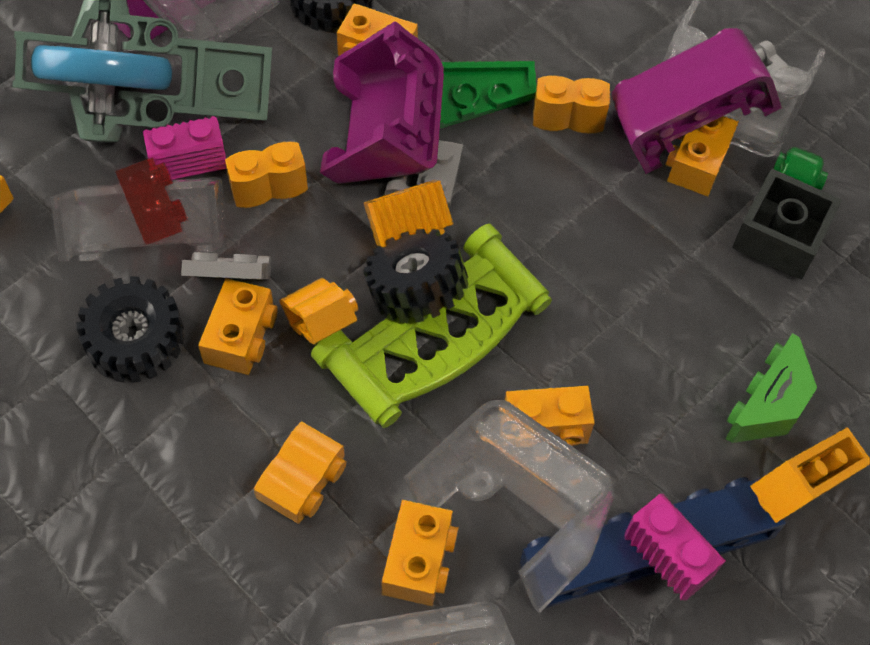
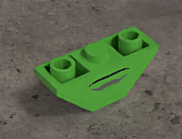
[725,333,817,443]

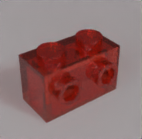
[115,157,188,245]

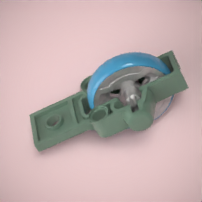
[12,0,272,143]

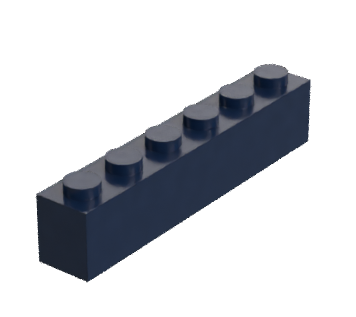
[520,477,786,611]

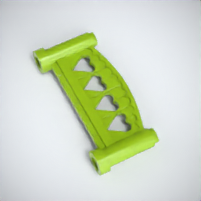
[311,223,552,428]

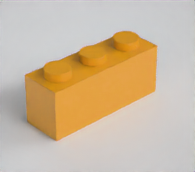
[750,427,870,523]

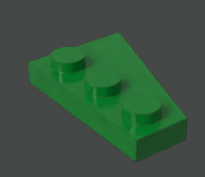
[440,61,537,129]

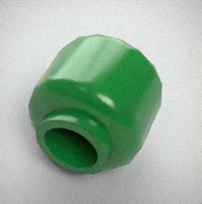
[773,147,828,190]

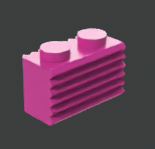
[143,116,227,183]
[625,493,726,601]

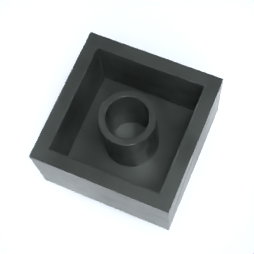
[732,168,842,280]

